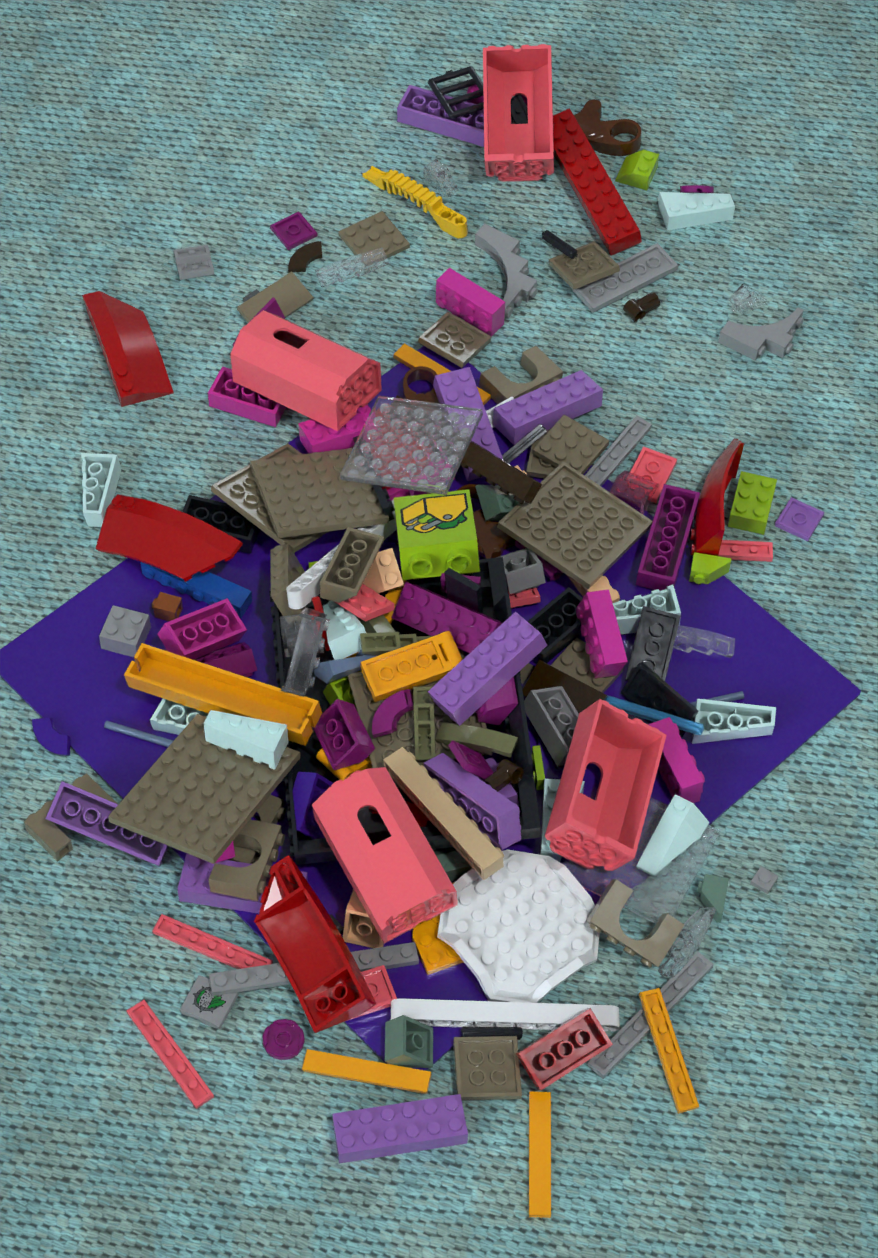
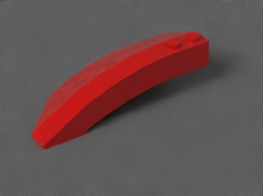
[82,291,174,407]
[690,438,744,556]
[96,494,243,582]
[254,855,376,1033]

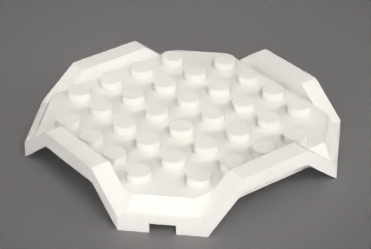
[437,849,600,1003]

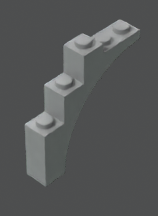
[475,224,538,320]

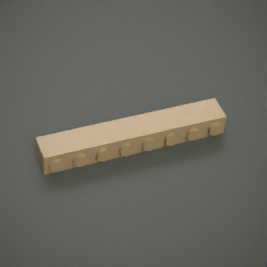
[383,747,504,880]

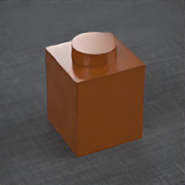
[152,592,183,621]

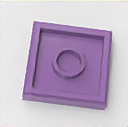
[775,497,825,541]

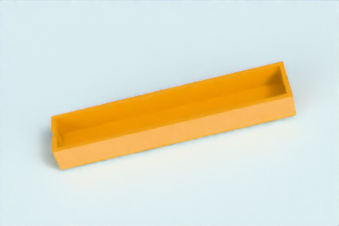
[124,643,322,746]

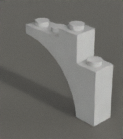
[718,307,804,361]

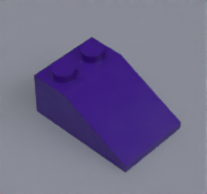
[292,772,333,839]

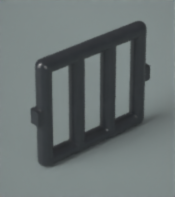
[428,66,484,119]

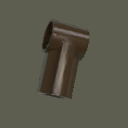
[623,293,660,322]
[483,759,524,792]

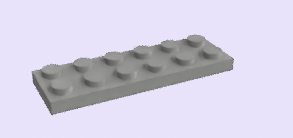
[573,243,678,313]

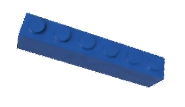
[141,562,252,618]

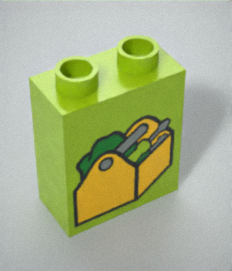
[394,489,480,580]

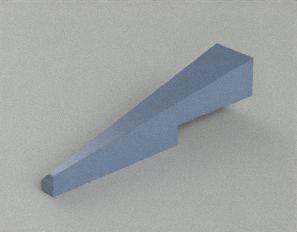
[313,649,378,684]

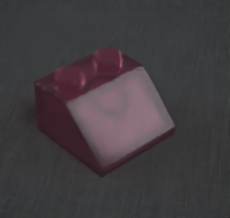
[610,470,659,515]

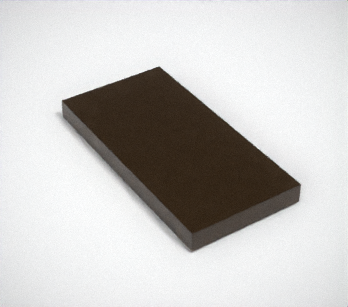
[523,660,608,713]

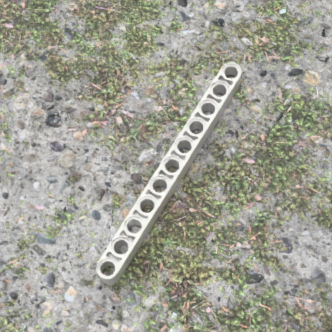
[286,499,397,609]
[391,999,620,1032]

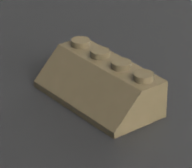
[320,527,384,603]

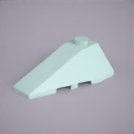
[636,794,709,877]

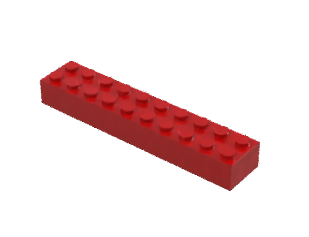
[553,108,642,256]

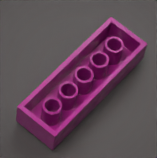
[636,484,700,591]
[392,582,502,653]

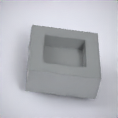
[750,866,778,894]

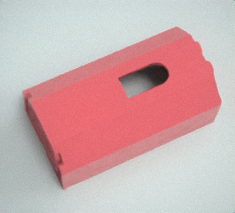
[483,44,554,181]
[230,310,382,431]
[545,699,667,871]
[312,767,458,943]

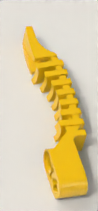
[362,166,468,238]

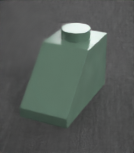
[697,874,729,923]

